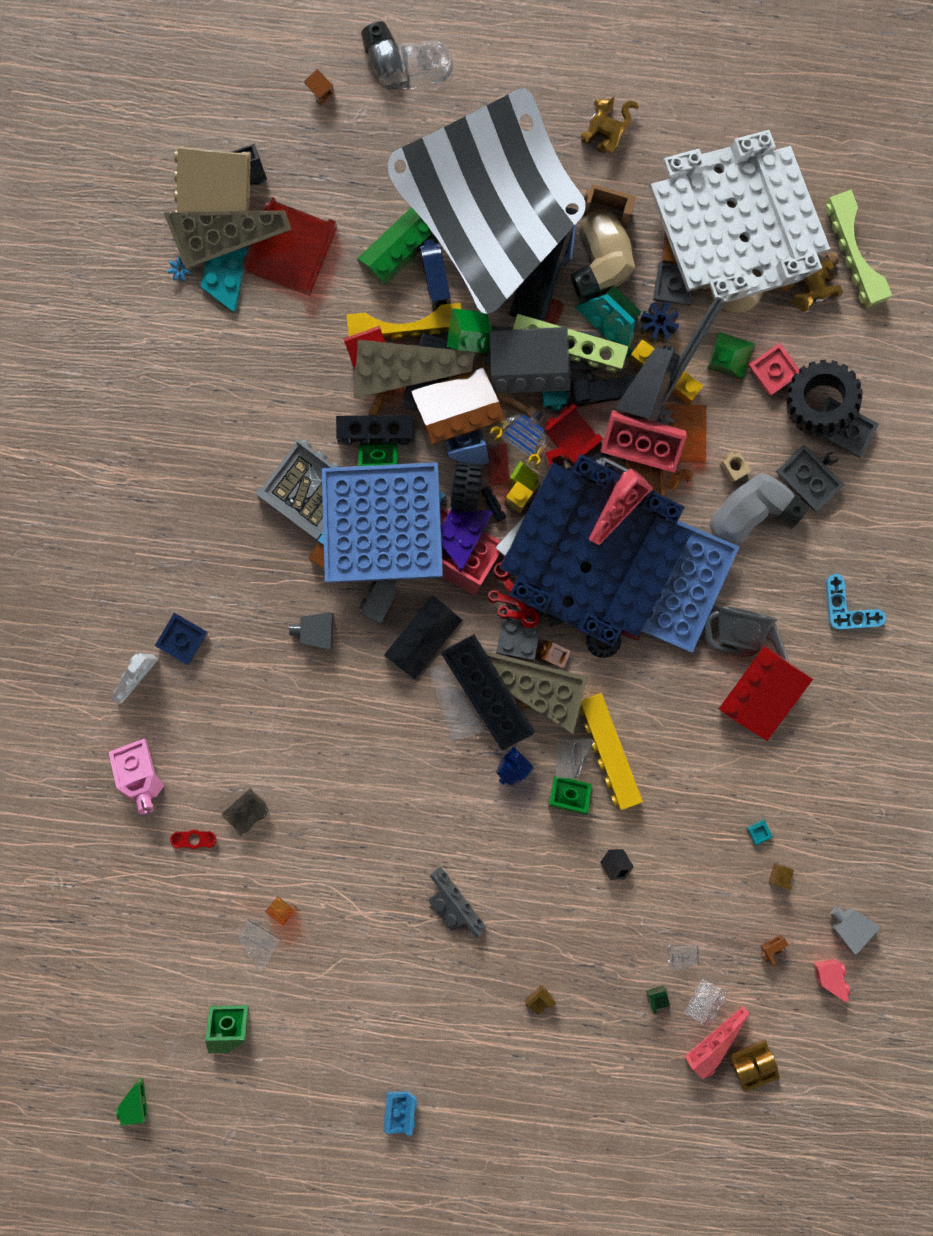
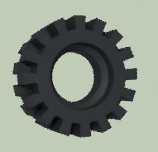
[586,634,622,658]

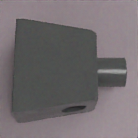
[289,612,333,650]

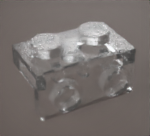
[684,978,727,1026]

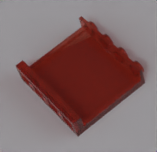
[243,197,338,296]

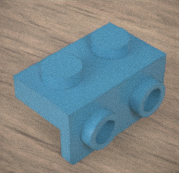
[383,1091,417,1136]

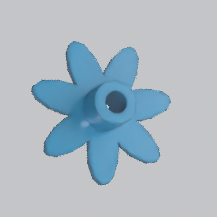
[167,256,191,281]

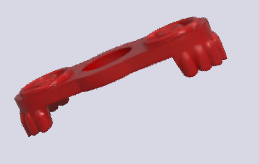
[170,829,217,849]

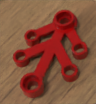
[488,563,540,629]

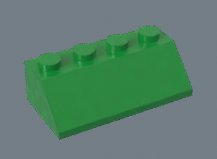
[357,207,436,286]

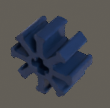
[640,302,679,343]

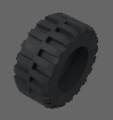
[786,360,863,438]

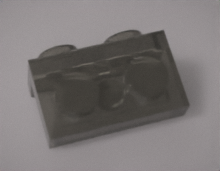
[222,788,269,836]

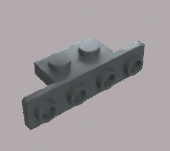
[428,867,486,938]

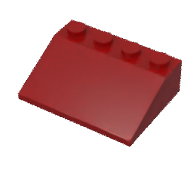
[718,645,813,741]

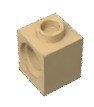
[720,452,751,483]

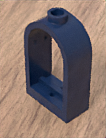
[420,240,451,312]

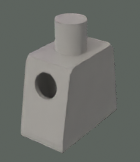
[830,906,880,955]

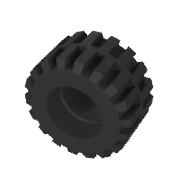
[450,462,483,513]

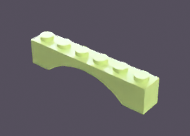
[825,190,892,308]

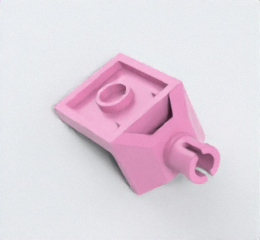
[109,738,164,815]

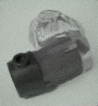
[361,21,453,90]

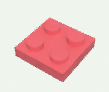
[748,343,799,396]

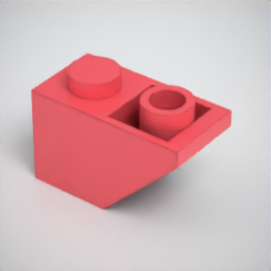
[813,959,850,1002]

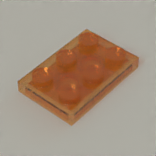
[667,404,707,463]

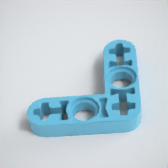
[825,574,886,630]

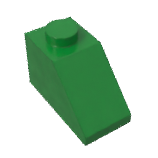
[116,1078,148,1126]

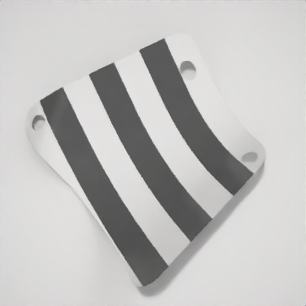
[388,88,585,314]

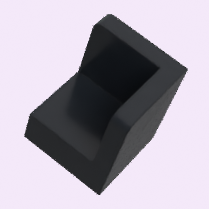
[600,849,634,880]

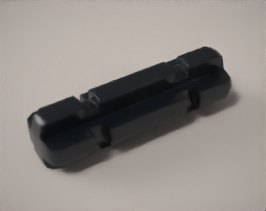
[481,486,506,522]

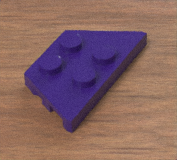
[441,509,493,572]

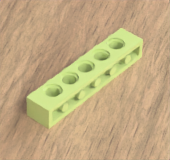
[513,314,628,373]

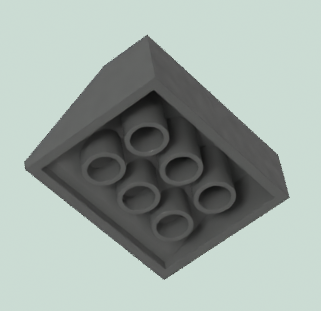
[490,327,572,394]

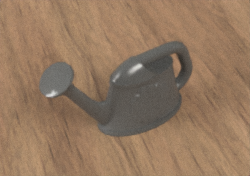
[704,605,789,661]

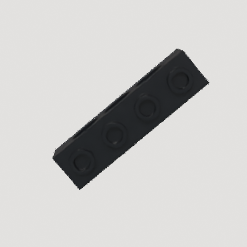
[336,415,414,445]

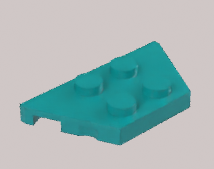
[201,246,249,313]
[575,294,635,357]

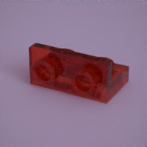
[487,443,509,486]

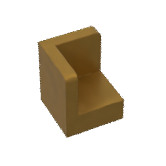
[769,863,794,890]
[525,985,556,1015]

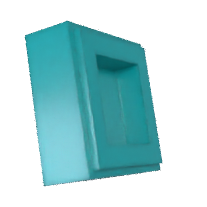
[746,819,773,846]

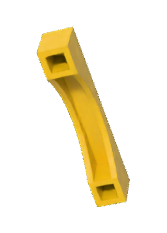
[346,303,461,340]

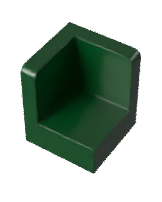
[646,985,670,1014]

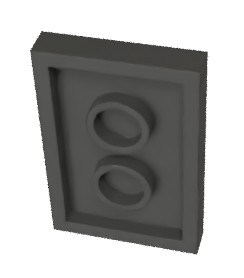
[814,397,879,458]
[775,444,844,512]
[496,604,544,662]

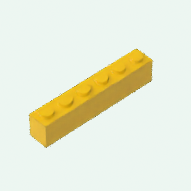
[579,693,643,810]

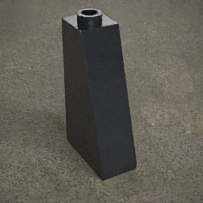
[616,346,680,423]

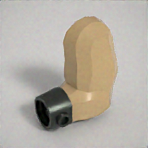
[570,208,635,300]

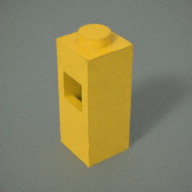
[505,481,533,513]

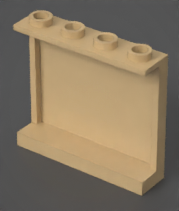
[174,146,251,212]

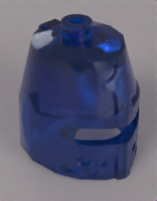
[496,746,534,787]

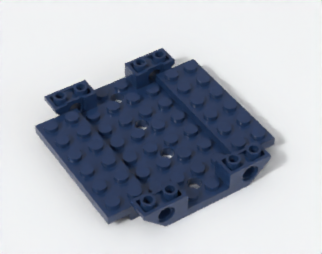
[499,454,691,647]

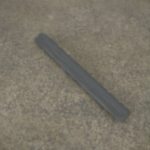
[664,297,725,402]

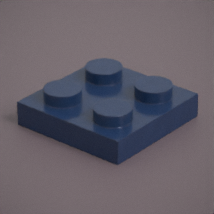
[155,613,208,665]

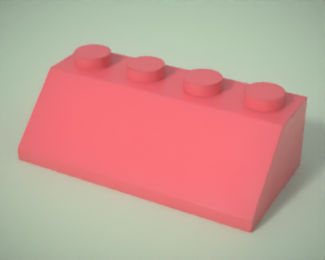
[601,410,687,473]

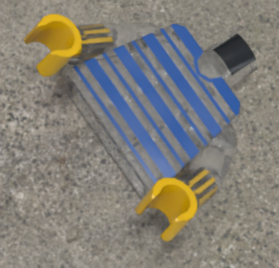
[489,410,547,468]

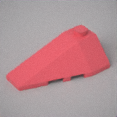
[589,469,653,545]
[685,1007,749,1079]

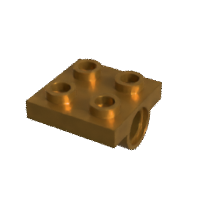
[729,1039,781,1092]

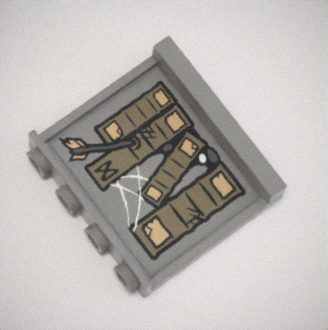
[255,439,340,541]

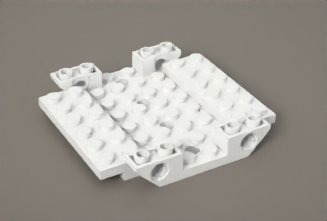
[649,130,830,302]

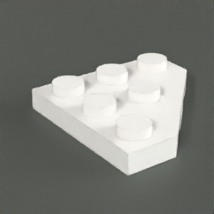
[112,653,158,704]

